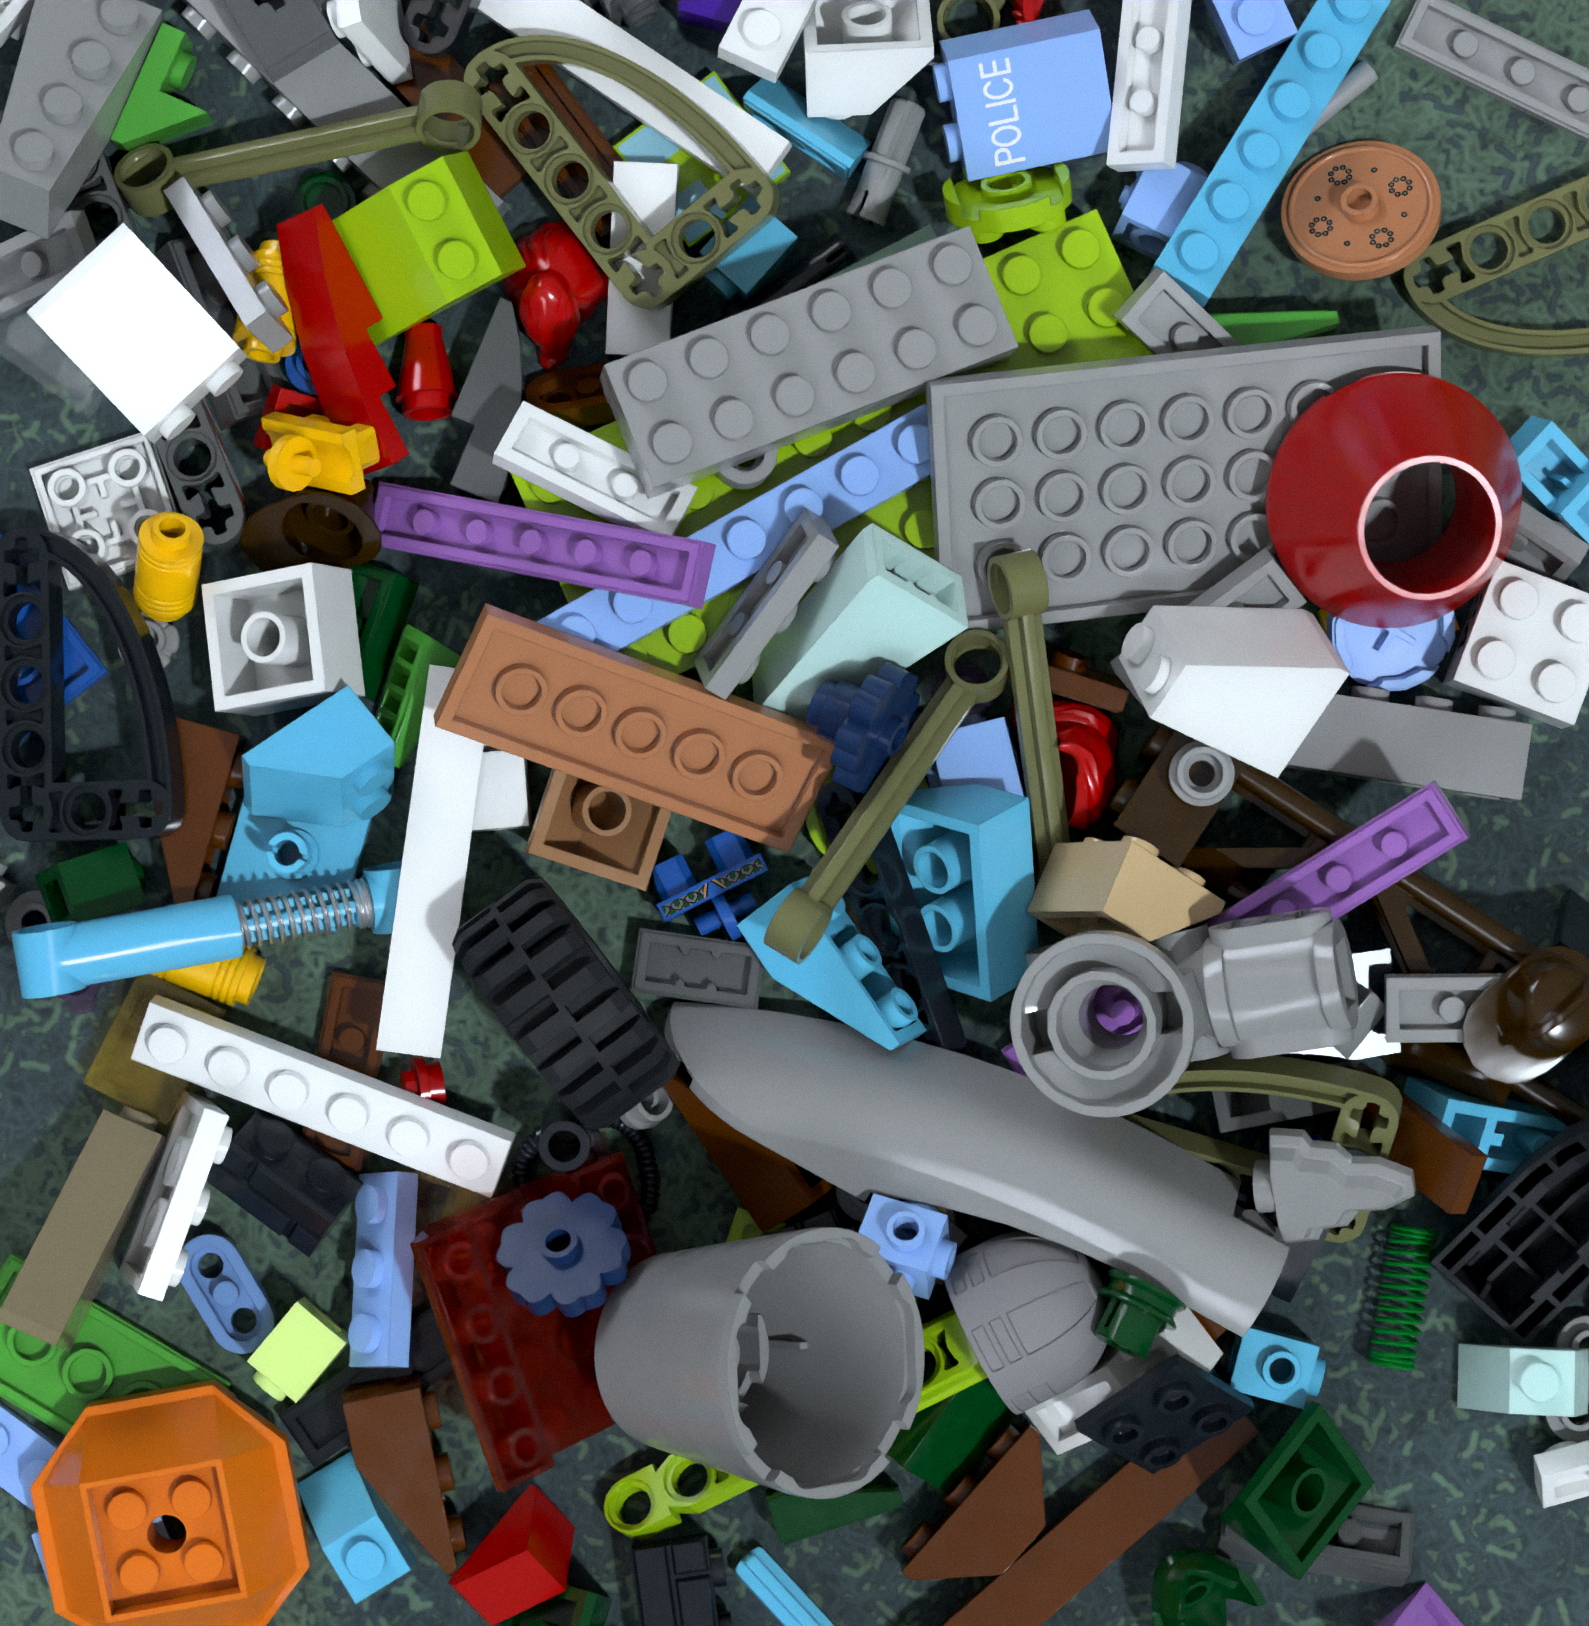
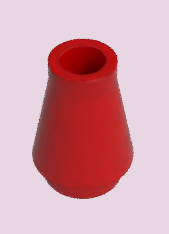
[396,323,459,422]

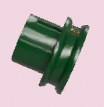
[1094,1268,1186,1360]

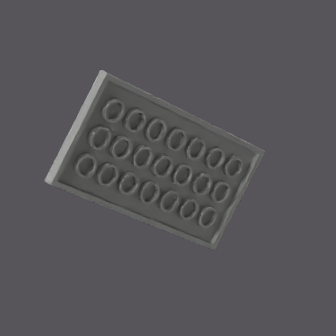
[926,325,1442,634]

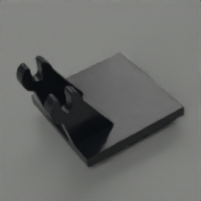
[1074,1354,1255,1474]

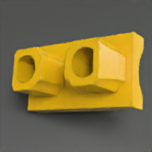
[261,412,380,495]

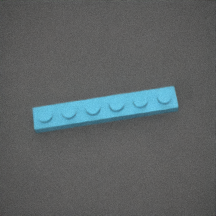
[1149,0,1391,307]

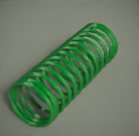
[1366,1223,1439,1371]

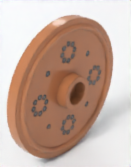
[1281,141,1442,281]

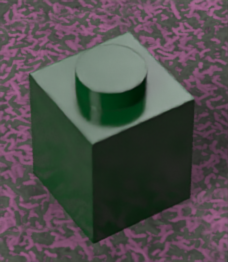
[35,842,147,923]

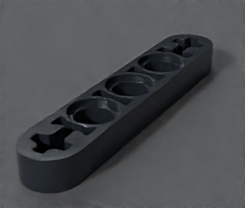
[817,781,966,1054]

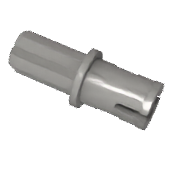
[846,98,925,227]

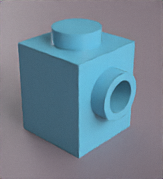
[1226,1325,1326,1409]

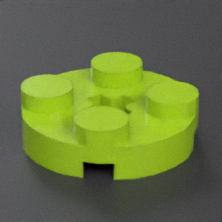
[942,162,1073,244]

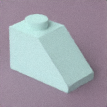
[1457,1343,1589,1417]

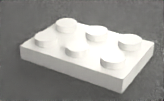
[119,1090,232,1301]

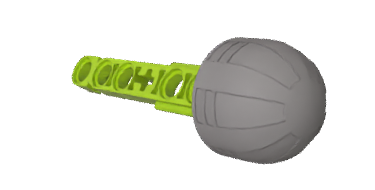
[604,1231,1109,1540]

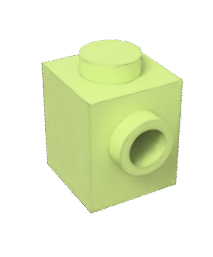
[247,1296,349,1403]

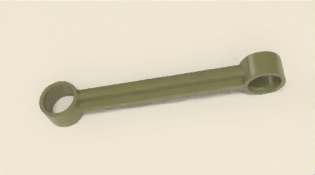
[114,80,483,217]
[987,549,1071,890]
[764,629,1010,965]

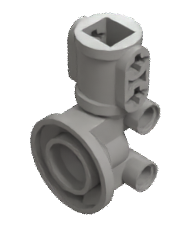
[1010,907,1359,1118]

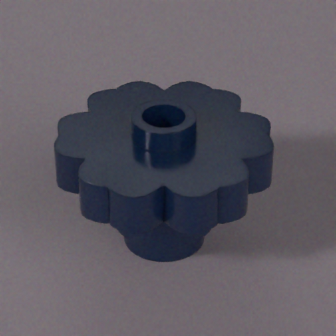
[806,662,920,795]
[496,1191,633,1318]

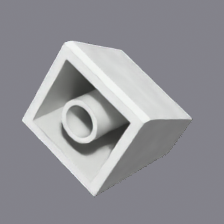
[27,222,248,444]
[1119,605,1350,778]

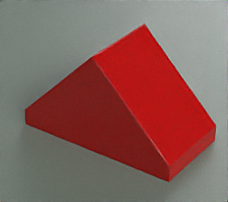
[448,1484,575,1626]

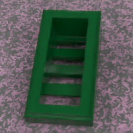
[765,1483,904,1545]

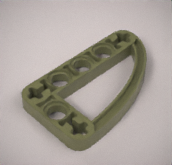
[464,35,780,310]
[1400,175,1589,358]
[1120,1052,1403,1243]

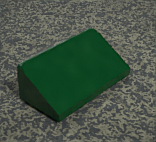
[346,563,420,702]

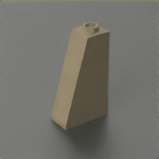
[0,1106,167,1352]

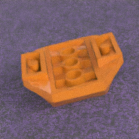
[30,1379,312,1626]

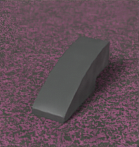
[450,297,526,504]

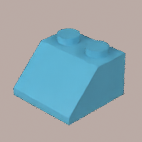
[242,685,395,828]

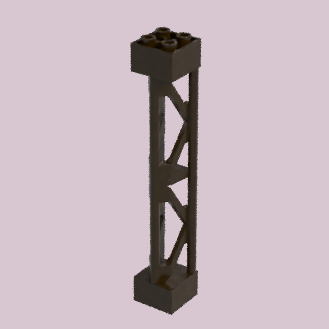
[1103,724,1589,1126]

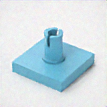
[216,798,372,933]

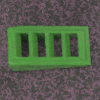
[1210,310,1340,345]
[375,624,461,769]

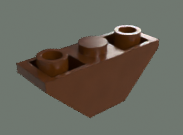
[900,1420,1045,1580]

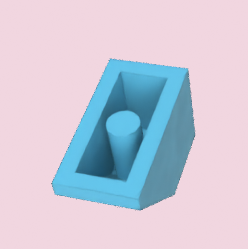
[297,1451,417,1604]

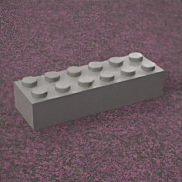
[599,226,1019,499]

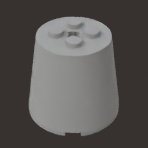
[594,1227,925,1499]

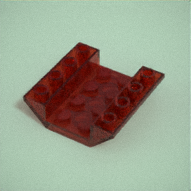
[410,1151,657,1492]

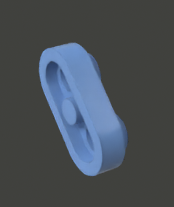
[180,1233,277,1354]

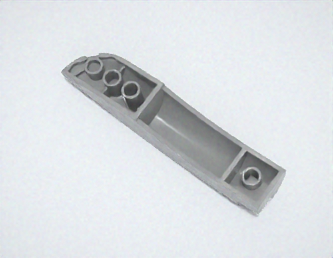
[664,1001,1290,1338]

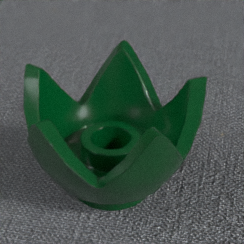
[1151,1548,1267,1626]

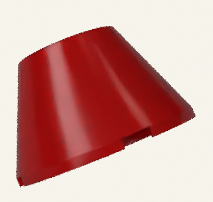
[1265,371,1522,628]

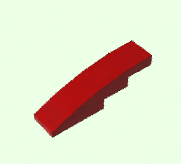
[276,203,409,475]

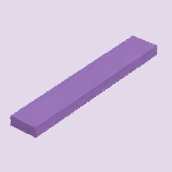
[374,482,716,609]

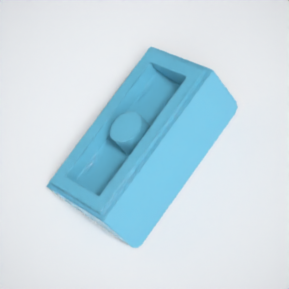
[743,78,872,180]

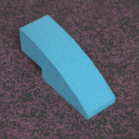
[1510,416,1589,556]

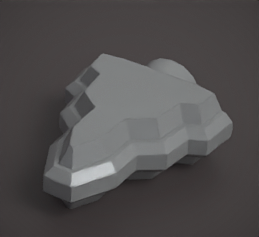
[1253,1128,1416,1243]

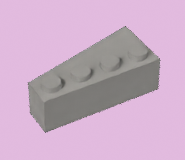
[0,0,162,239]

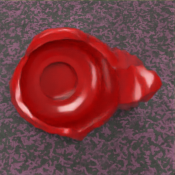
[503,221,609,371]
[1011,699,1119,830]

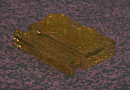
[83,974,227,1125]

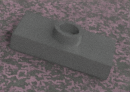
[631,928,764,1009]

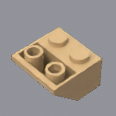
[1026,836,1225,942]

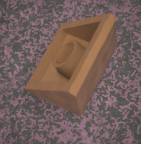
[525,769,672,891]

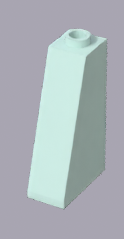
[752,523,969,721]

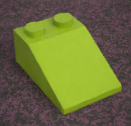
[332,150,526,347]

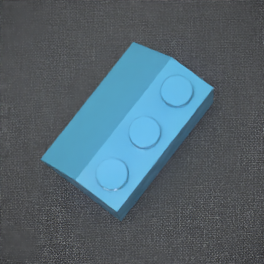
[889,784,1039,1002]

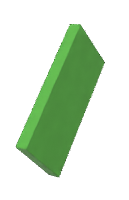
[0,1252,232,1435]

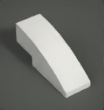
[1025,1306,1223,1455]

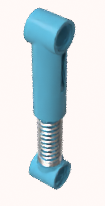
[11,860,402,999]

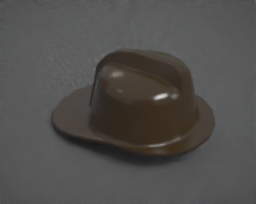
[241,479,382,572]
[1462,946,1589,1084]

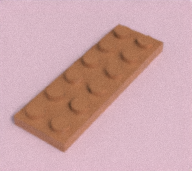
[433,603,834,853]

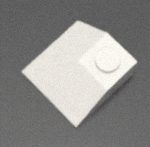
[803,0,934,120]

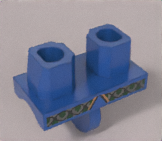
[652,831,769,941]

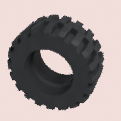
[452,877,680,1129]

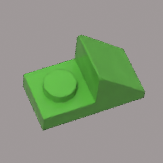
[110,22,214,153]

